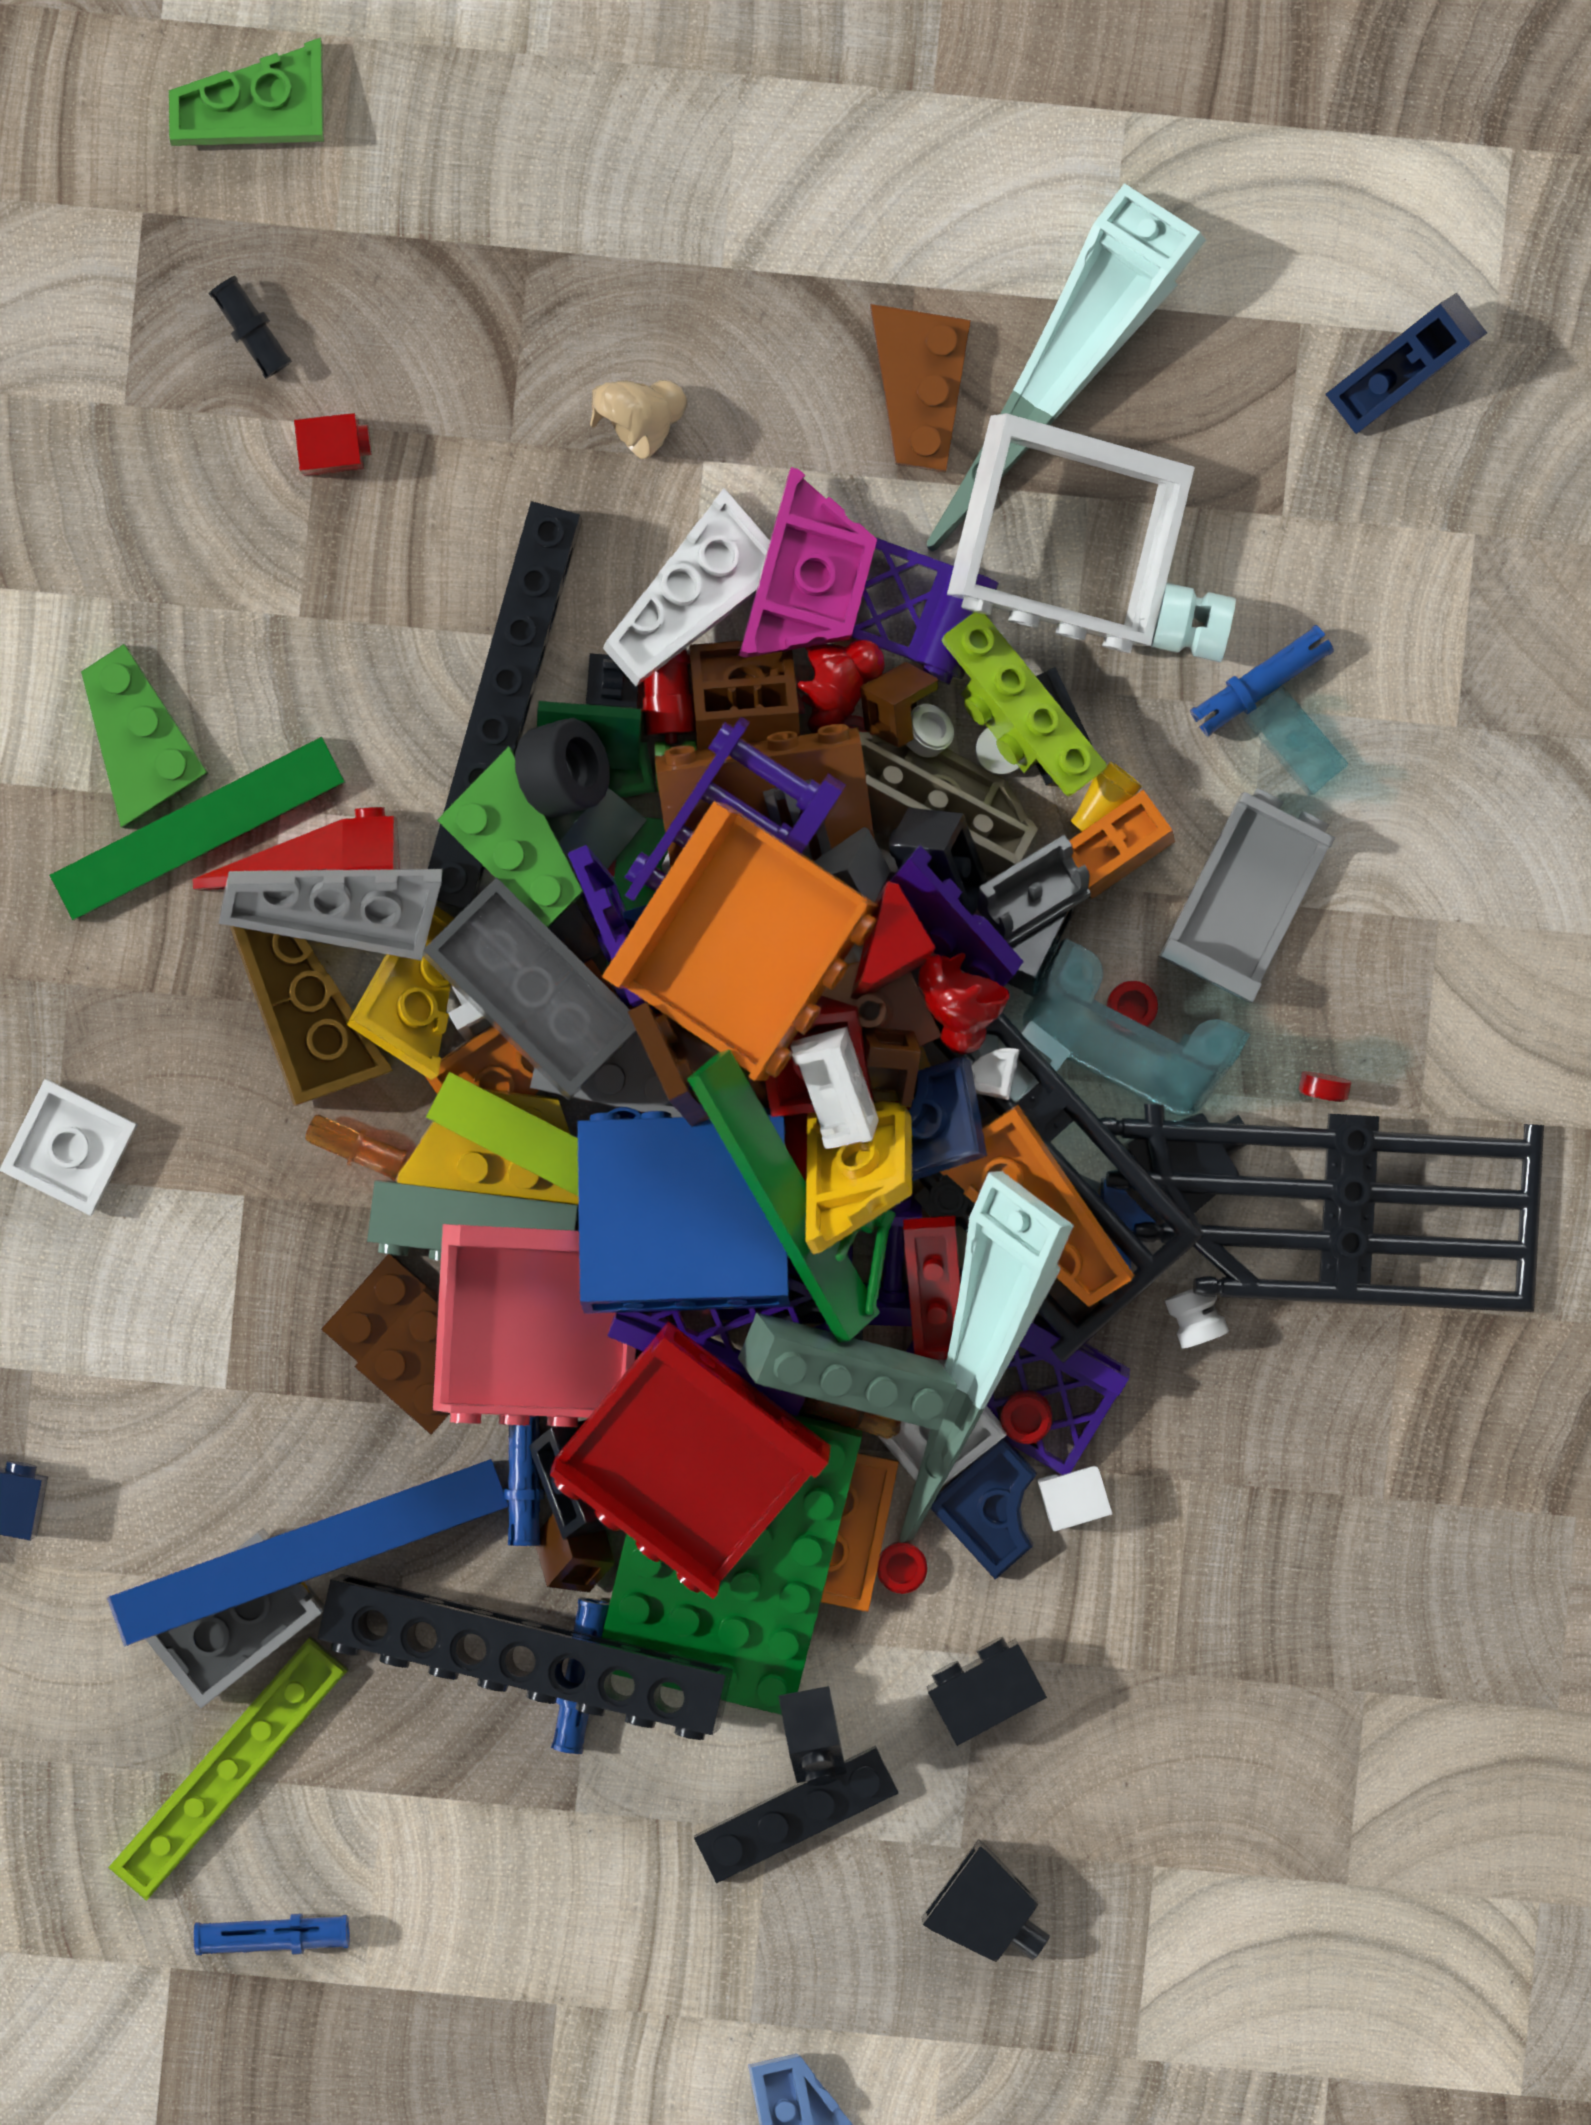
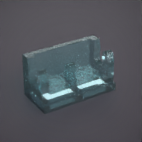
[1243,686,1349,797]

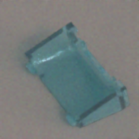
[1022,939,1250,1116]

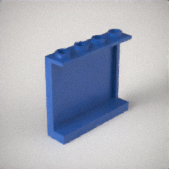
[578,1108,790,1314]

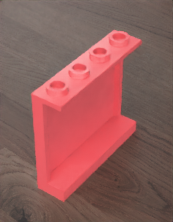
[433,1224,636,1427]

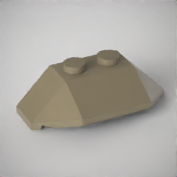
[859,732,1038,872]

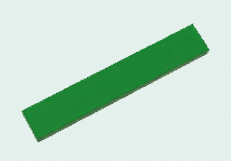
[49,736,346,921]
[687,1050,880,1343]

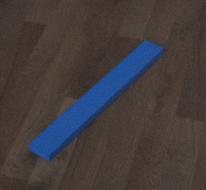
[107,1459,509,1647]

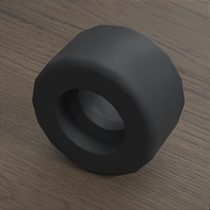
[515,718,610,818]

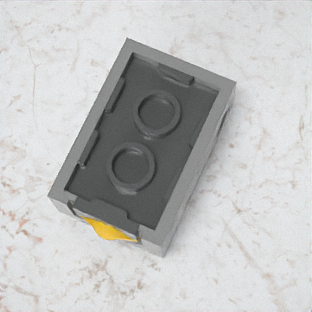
[145,1528,325,1709]

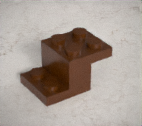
[689,640,800,750]
[628,1003,770,1127]
[321,1254,450,1435]

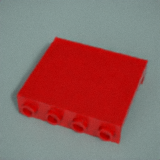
[550,1321,831,1599]

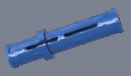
[1190,625,1334,737]
[504,1416,545,1546]
[551,1597,610,1754]
[194,1913,350,1956]

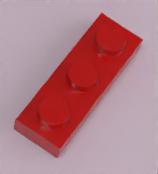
[903,1216,961,1360]

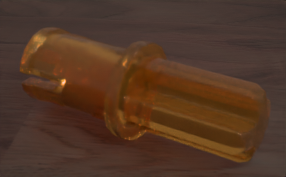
[305,1115,408,1181]
[803,1397,901,1439]

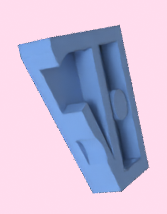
[748,2053,853,2125]

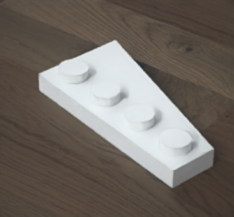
[603,488,770,686]

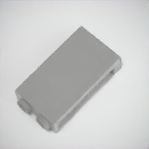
[1158,788,1335,1003]

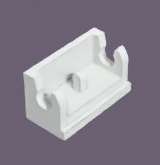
[791,1027,879,1148]

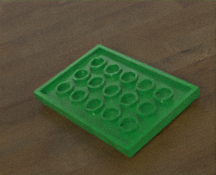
[602,1413,863,1715]

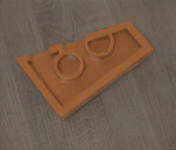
[870,304,971,473]

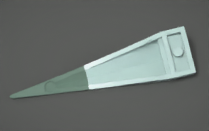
[927,183,1206,552]
[900,1171,1074,1542]

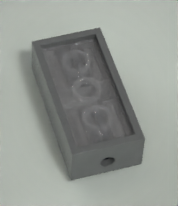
[423,877,637,1101]

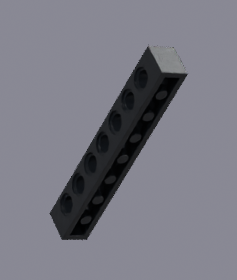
[428,501,582,909]
[317,1574,733,1740]

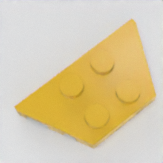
[397,1089,579,1205]
[806,1101,912,1254]

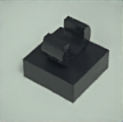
[586,653,639,709]

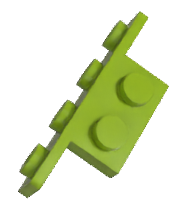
[942,612,1107,797]

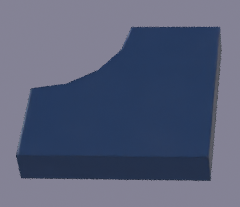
[909,1056,987,1181]
[930,1437,1037,1580]

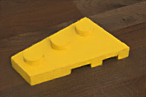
[346,905,455,1080]

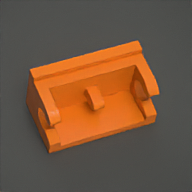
[1069,789,1175,899]

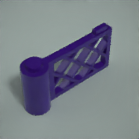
[850,537,999,685]

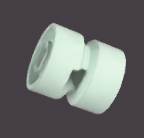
[1151,583,1236,663]

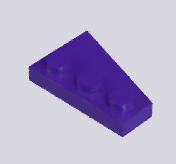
[568,845,661,1014]
[889,845,1024,987]

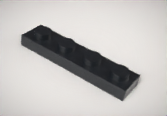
[694,1745,899,1884]

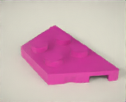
[739,467,877,658]

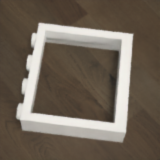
[947,414,1195,653]

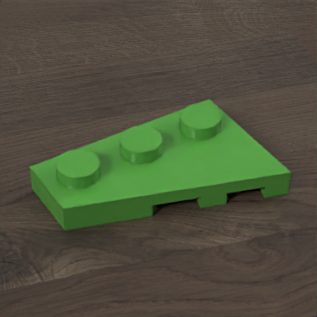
[169,37,324,146]
[81,644,208,828]
[437,747,584,929]

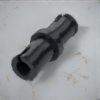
[208,276,292,379]

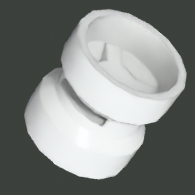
[1165,1289,1229,1349]

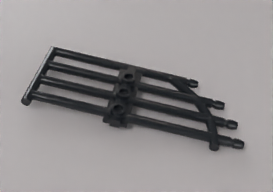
[874,1012,1205,1363]
[1099,1104,1544,1313]

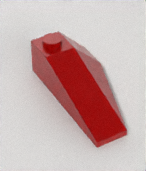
[192,807,400,891]

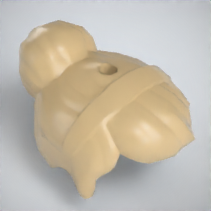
[590,380,687,459]

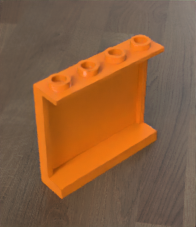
[602,801,879,1081]

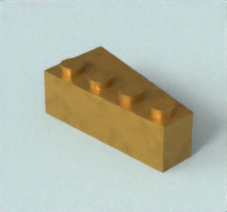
[230,926,393,1106]

